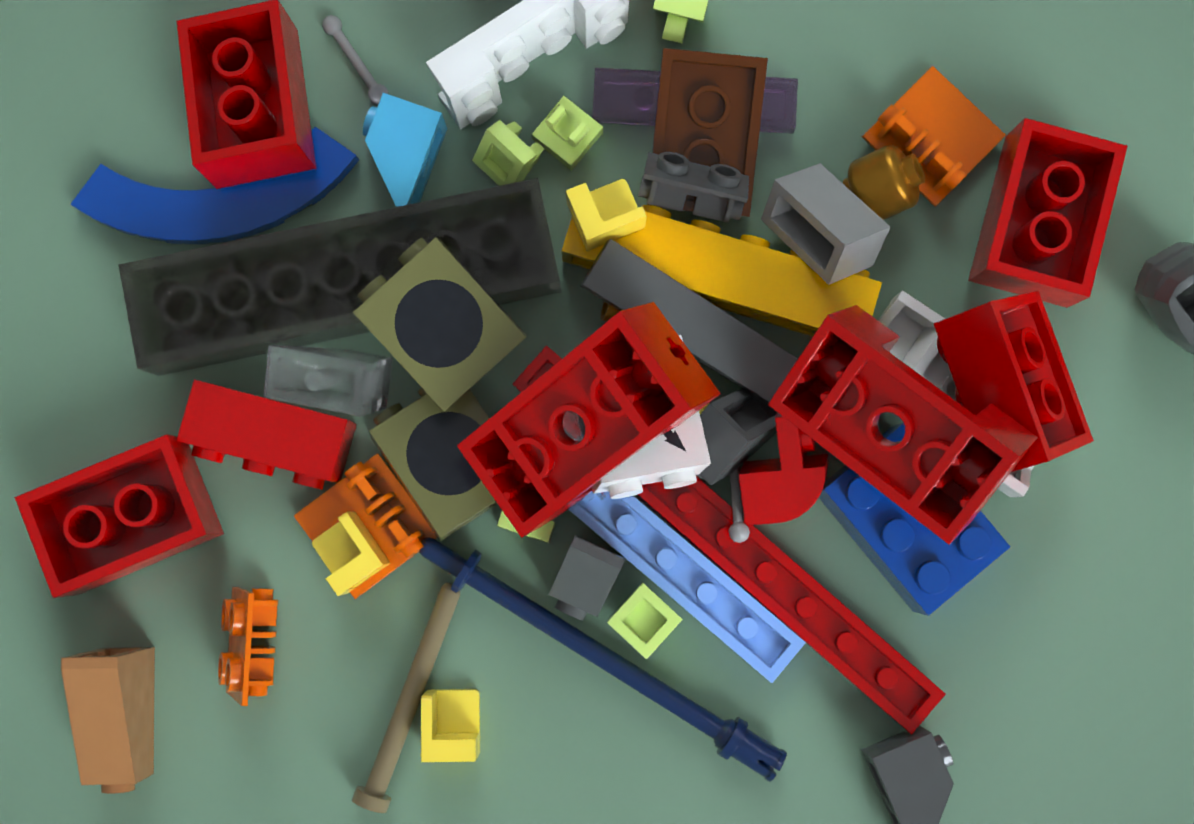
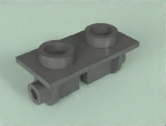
[638,152,749,223]

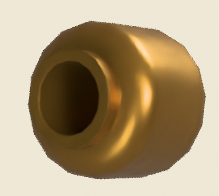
[843,145,925,220]

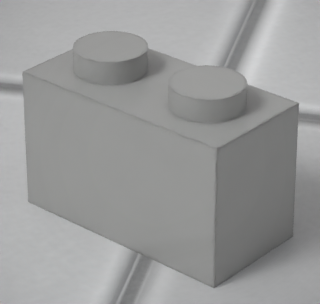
[761,163,891,285]

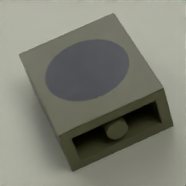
[353,237,527,412]
[369,387,497,542]

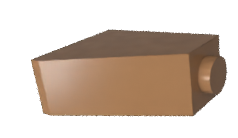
[61,647,155,794]

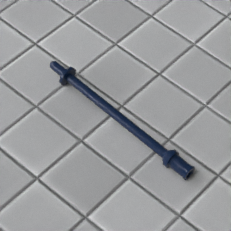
[419,537,787,782]

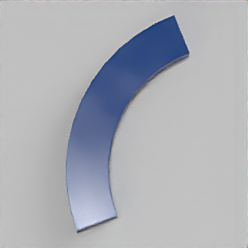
[70,127,359,245]

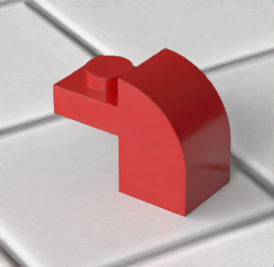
[739,412,829,526]

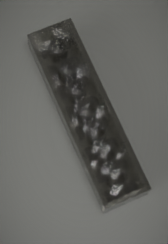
[118,178,561,376]

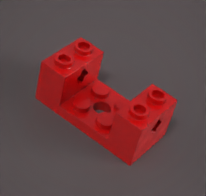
[457,302,721,538]
[768,305,1038,545]

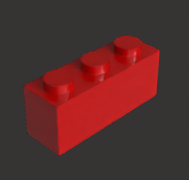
[176,379,357,490]

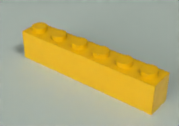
[561,205,882,337]

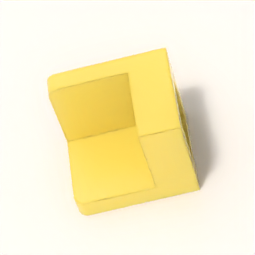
[566,179,647,251]
[312,511,390,596]
[421,689,480,762]

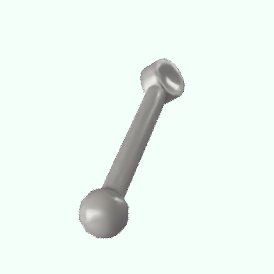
[322,15,389,106]
[728,467,750,543]

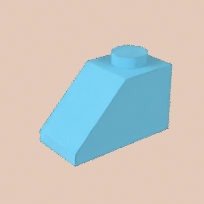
[363,93,447,222]

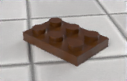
[647,48,768,217]

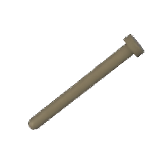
[352,582,461,813]

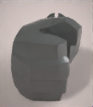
[1134,242,1194,355]

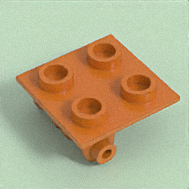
[862,66,1006,207]
[293,453,437,599]
[218,587,278,706]

